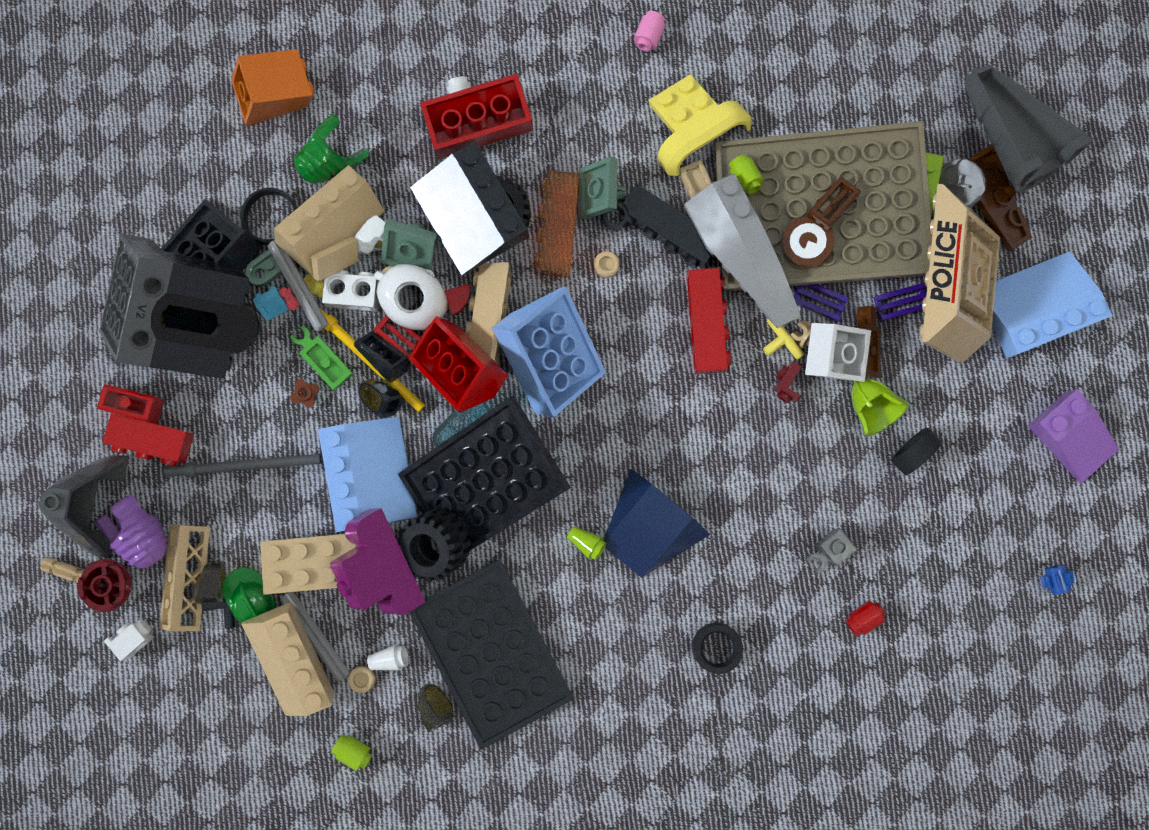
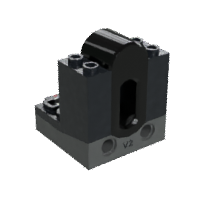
[99,233,260,379]

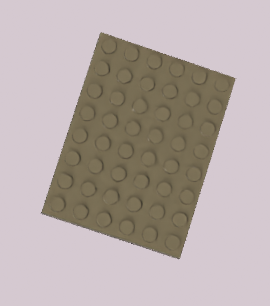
[715,121,932,291]

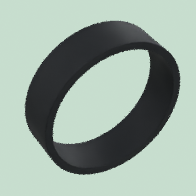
[241,188,298,245]

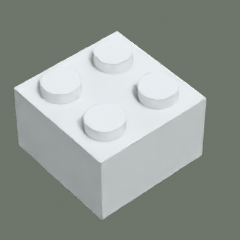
[805,323,871,382]

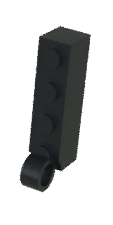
[603,183,712,269]

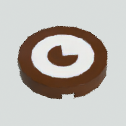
[782,216,835,268]

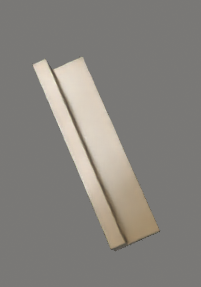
[159,524,210,631]

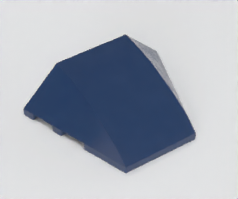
[603,469,710,578]

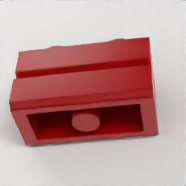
[97,384,164,424]

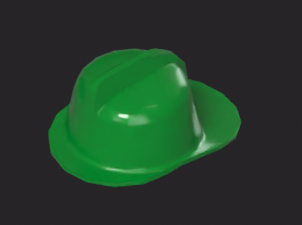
[222,567,275,624]

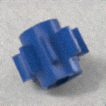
[1040,564,1077,595]

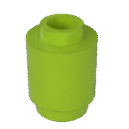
[729,154,764,194]
[331,734,372,772]

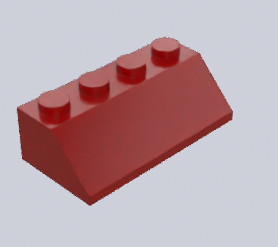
[420,73,533,160]
[408,316,508,413]

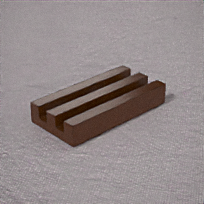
[807,176,861,231]

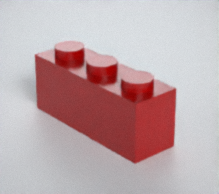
[102,413,194,466]

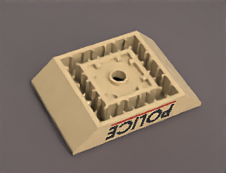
[920,184,1000,362]

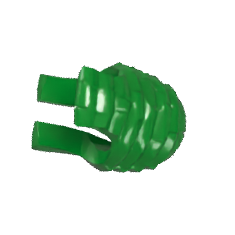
[294,113,370,184]

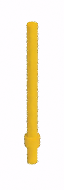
[320,308,426,412]

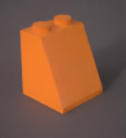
[231,49,314,126]

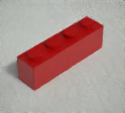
[686,268,731,375]

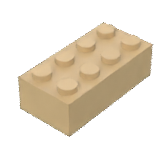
[260,534,356,595]

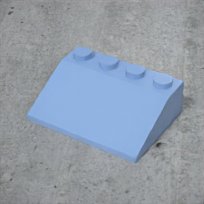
[992,251,1112,358]
[492,286,606,418]
[318,417,418,532]

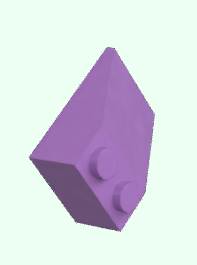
[1027,389,1119,483]

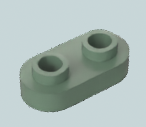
[245,249,294,287]

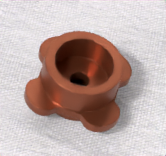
[290,379,320,408]

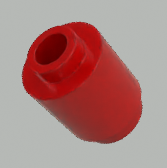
[845,600,886,638]

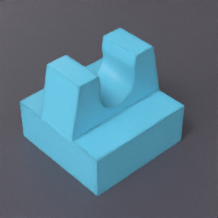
[253,285,289,321]

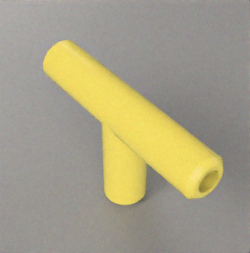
[763,319,804,360]

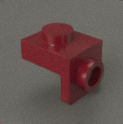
[773,361,802,404]

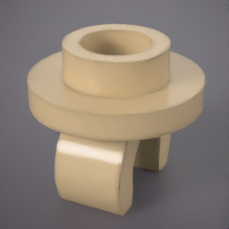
[791,320,811,348]

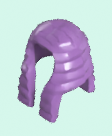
[94,494,168,568]

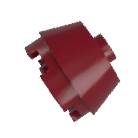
[77,559,132,612]

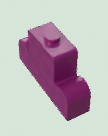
[330,508,426,615]

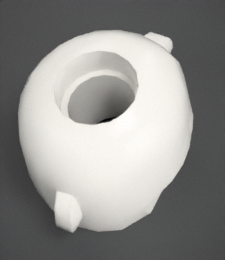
[373,264,448,330]

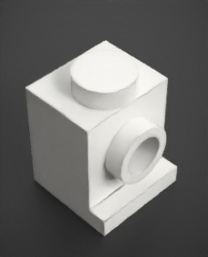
[104,619,154,661]

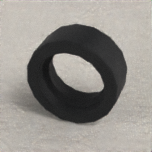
[891,428,942,475]
[692,622,744,674]

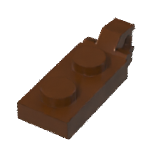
[856,306,881,378]

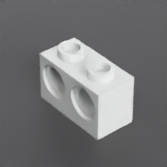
[322,270,379,312]

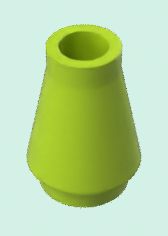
[567,526,607,560]

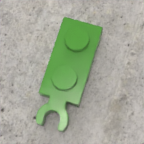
[290,326,353,391]

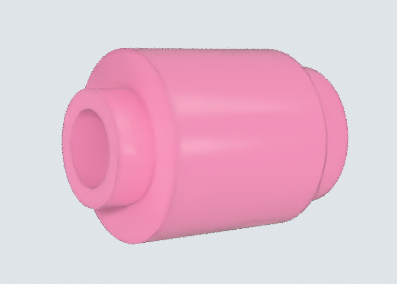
[633,11,665,51]

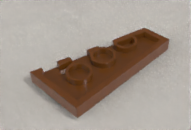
[968,145,1032,253]

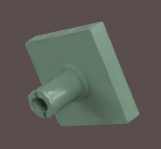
[578,157,626,220]
[380,219,438,271]

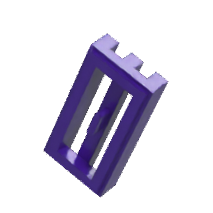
[873,283,927,322]
[793,284,849,322]

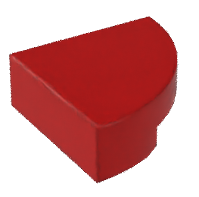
[445,284,471,316]

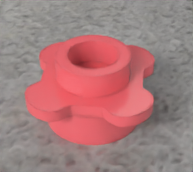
[279,287,301,310]

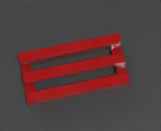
[373,315,421,363]

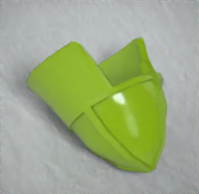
[852,379,910,437]

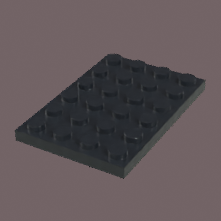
[398,395,571,550]
[409,559,574,750]

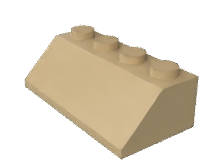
[274,165,385,276]
[466,262,512,365]
[241,602,335,716]

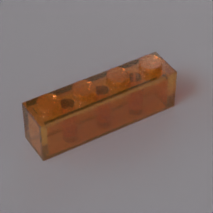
[535,170,579,278]

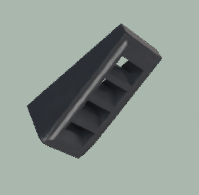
[354,331,409,383]

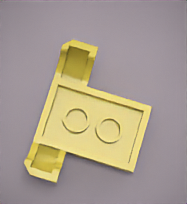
[649,74,752,176]

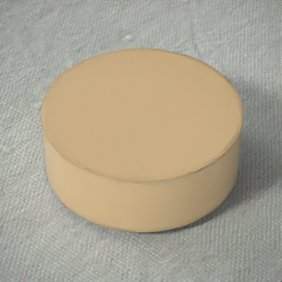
[594,251,619,278]
[348,665,376,693]

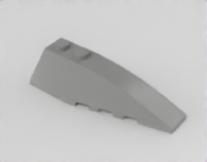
[684,173,801,328]

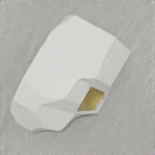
[354,215,386,254]

